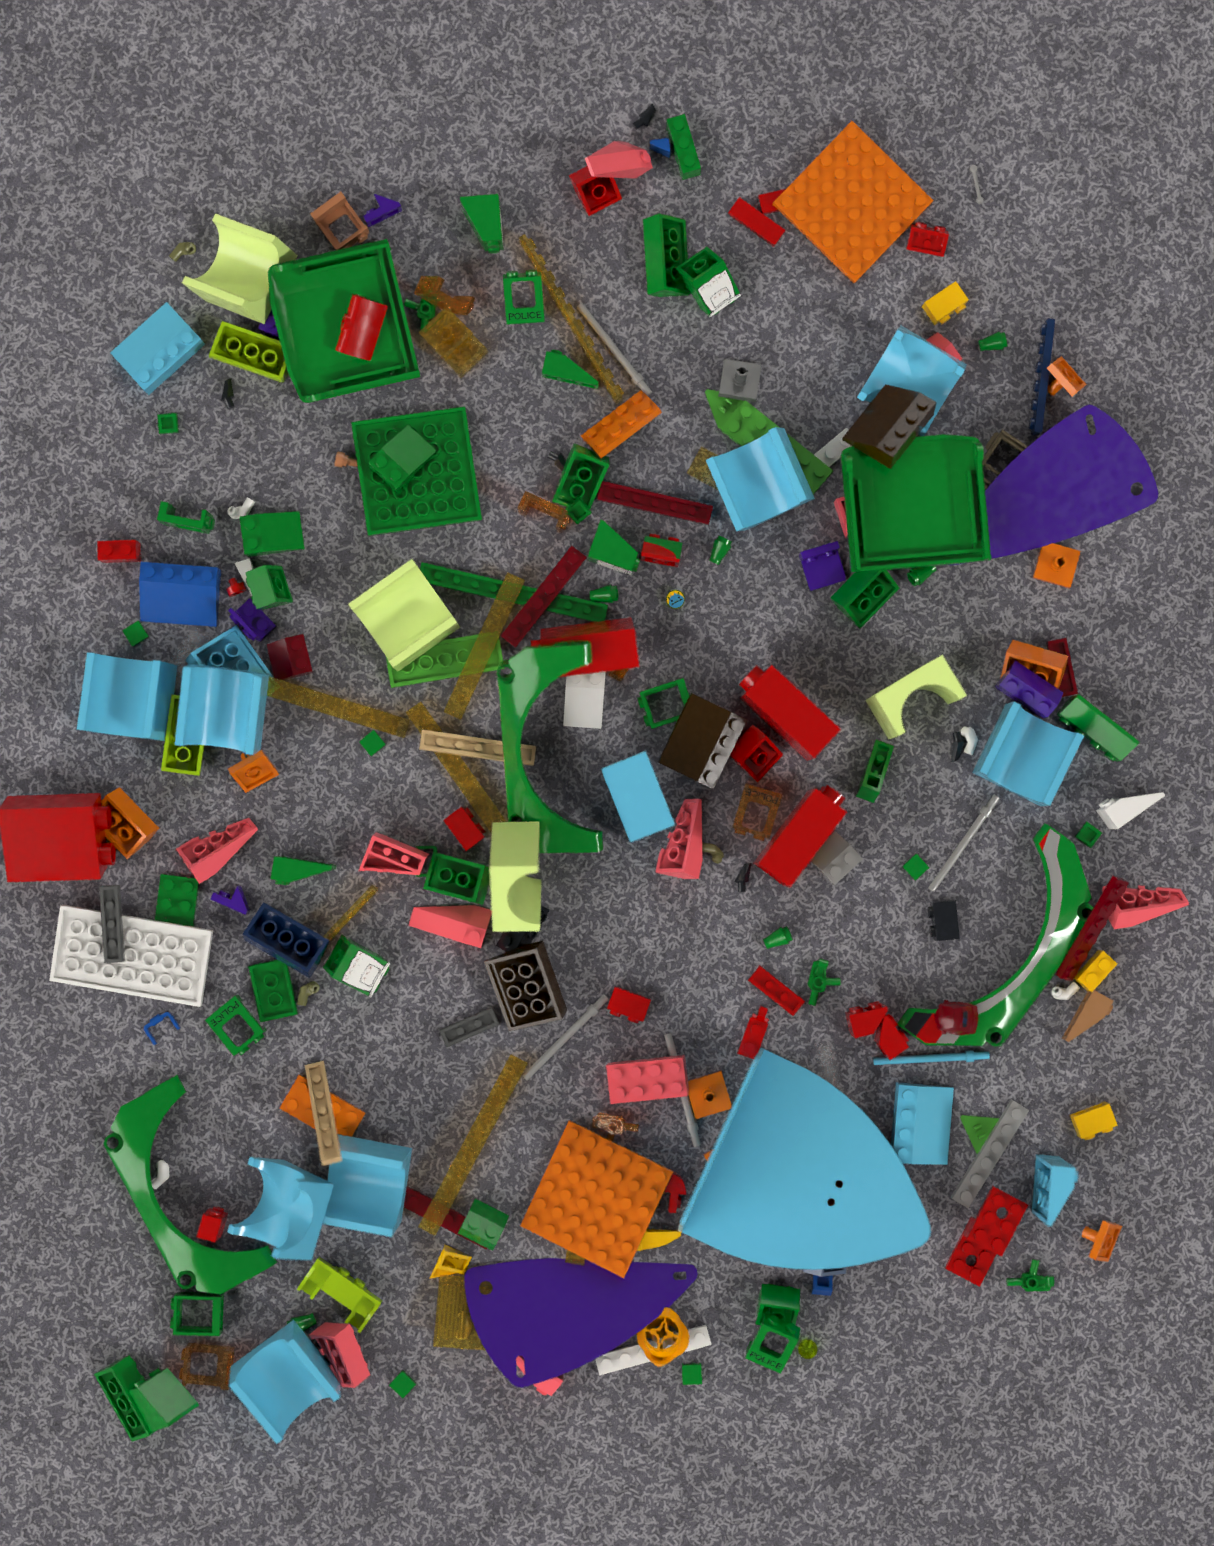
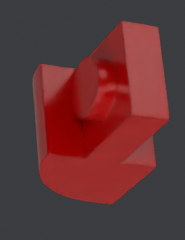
[664,1172,686,1213]

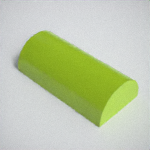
[209,321,289,383]
[161,694,204,776]

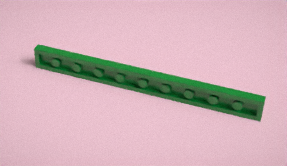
[420,562,608,622]

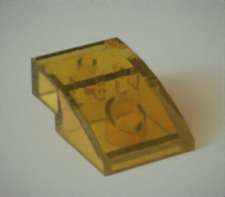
[419,306,488,378]

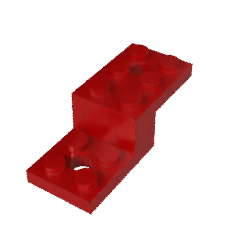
[945,1185,1028,1287]

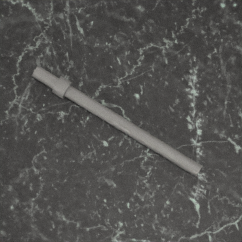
[577,303,652,396]
[928,794,1000,892]
[522,994,609,1081]
[664,1033,701,1147]

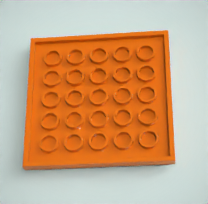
[773,121,934,284]
[520,1120,674,1278]

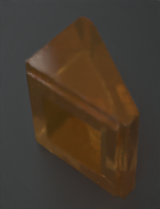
[608,668,630,682]

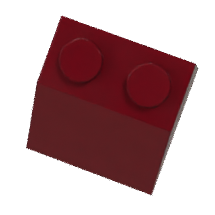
[267,634,313,682]

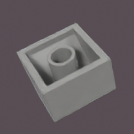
[811,831,863,885]

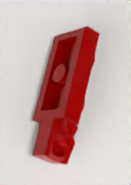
[737,1005,769,1060]

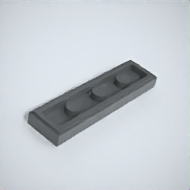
[99,885,125,963]

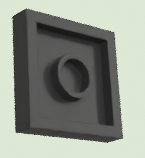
[718,359,762,402]

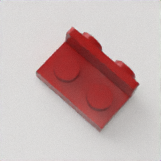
[906,222,949,257]

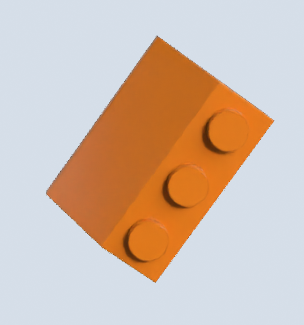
[1000,640,1068,689]
[101,787,159,859]

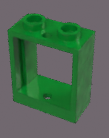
[637,678,689,730]
[170,1292,224,1336]

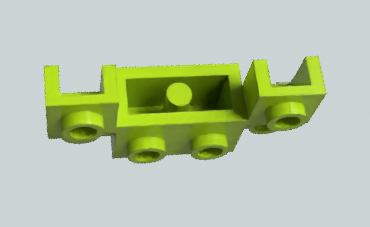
[297,1256,383,1333]

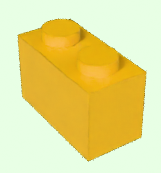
[922,281,969,325]
[1074,950,1118,992]
[1070,1101,1118,1140]

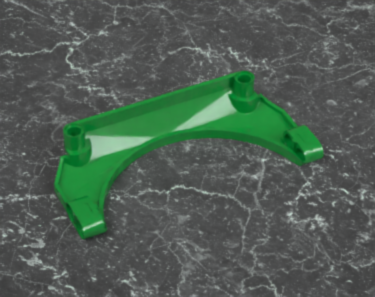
[497,641,603,853]
[104,1075,277,1294]

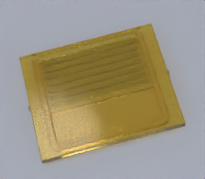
[433,1275,493,1350]

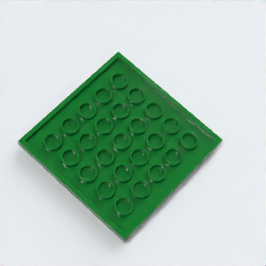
[351,407,482,536]

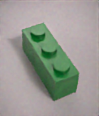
[666,114,701,180]

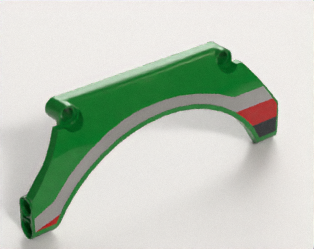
[897,823,1094,1047]

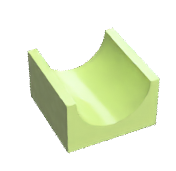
[182,214,298,324]
[348,559,460,671]
[865,655,967,739]
[490,822,542,932]

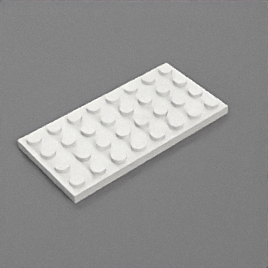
[49,904,213,1007]

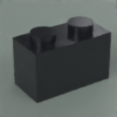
[927,900,960,941]

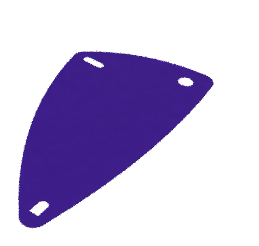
[952,405,1159,565]
[464,1258,698,1388]

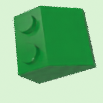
[245,565,293,609]
[458,1199,509,1251]
[755,1284,800,1325]

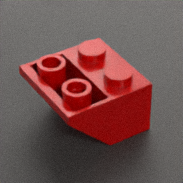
[845,1001,888,1038]
[874,1014,909,1060]

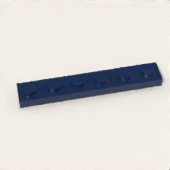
[1029,318,1055,436]

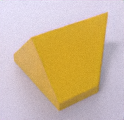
[429,1245,472,1279]

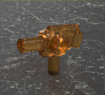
[592,1113,639,1141]

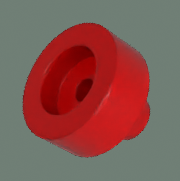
[226,578,247,597]

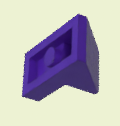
[363,194,402,228]
[210,886,250,915]

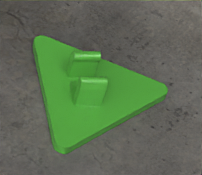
[705,389,744,429]
[960,1115,999,1154]

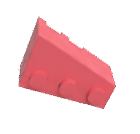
[359,832,429,875]
[309,1322,370,1388]

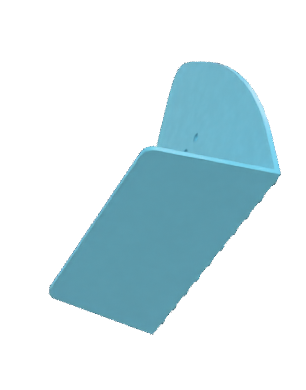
[678,1048,931,1270]

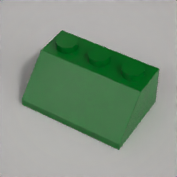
[830,570,899,629]

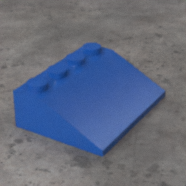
[139,562,221,627]

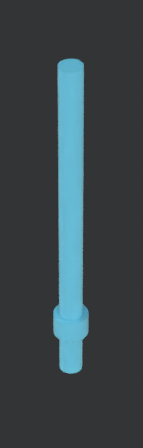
[873,1050,990,1065]

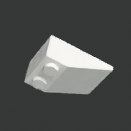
[563,671,606,729]
[1096,792,1166,829]

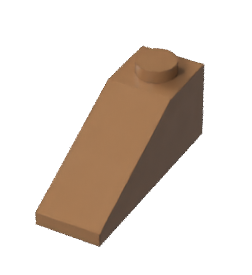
[1061,990,1113,1042]

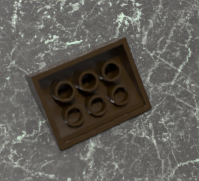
[842,384,936,469]
[658,693,747,789]
[484,940,567,1032]

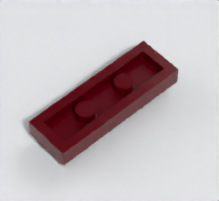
[1046,638,1078,697]

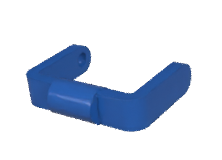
[144,1011,180,1045]

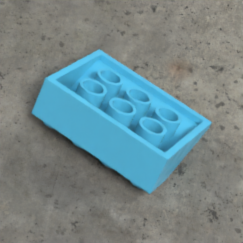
[110,302,205,395]
[185,625,281,697]
[891,1082,954,1165]
[1032,1154,1078,1226]

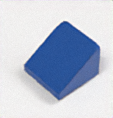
[649,138,670,158]
[812,1275,833,1296]

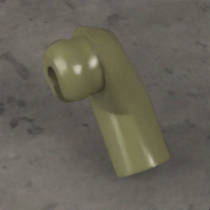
[169,242,196,262]
[702,842,724,863]
[297,981,320,1006]

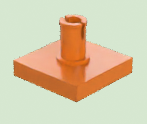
[1047,356,1087,397]
[1033,543,1081,588]
[228,750,279,793]
[688,1071,732,1119]
[1082,1221,1122,1262]

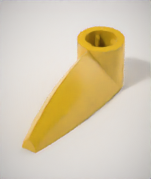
[637,1229,681,1251]

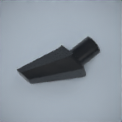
[633,103,656,130]
[221,378,235,409]
[547,451,566,471]
[951,731,965,762]
[734,863,752,892]

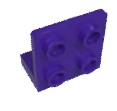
[799,541,846,591]
[228,598,277,642]

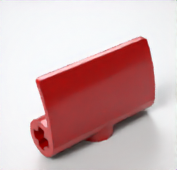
[335,294,388,361]

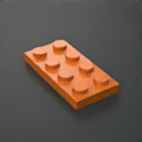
[581,390,662,459]
[280,1074,366,1137]

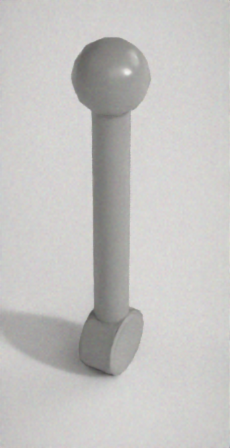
[970,165,984,204]

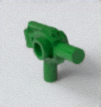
[404,287,437,335]
[807,958,841,1006]
[1006,1258,1054,1292]

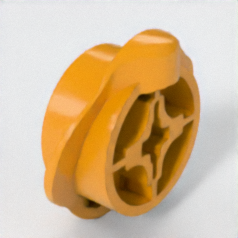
[637,1307,689,1367]

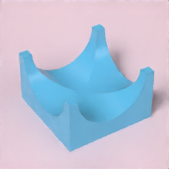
[857,325,967,436]
[228,1157,334,1260]

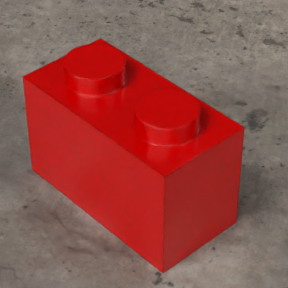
[97,540,141,563]
[443,807,486,851]
[607,986,651,1024]
[197,1206,228,1242]

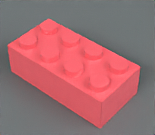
[606,1055,689,1104]

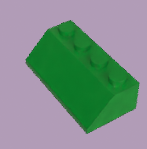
[643,213,690,297]
[1056,694,1140,762]
[94,1355,156,1442]

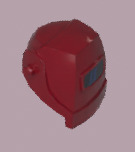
[934,1000,978,1035]

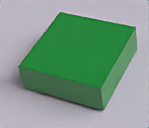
[157,413,179,434]
[565,497,592,525]
[122,621,149,647]
[359,730,386,757]
[1075,821,1102,848]
[902,854,930,881]
[682,1363,702,1385]
[389,1370,416,1398]

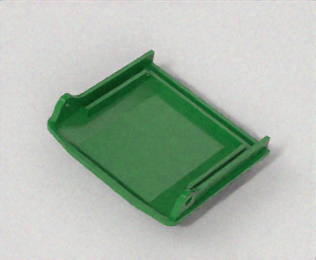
[268,239,420,403]
[841,434,991,572]

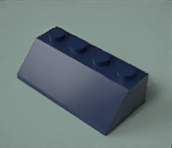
[242,902,329,978]

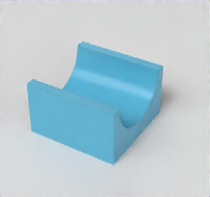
[706,427,815,531]
[77,652,178,741]
[175,664,269,755]
[972,702,1084,806]
[601,751,675,842]
[322,1134,412,1237]
[229,1320,340,1444]

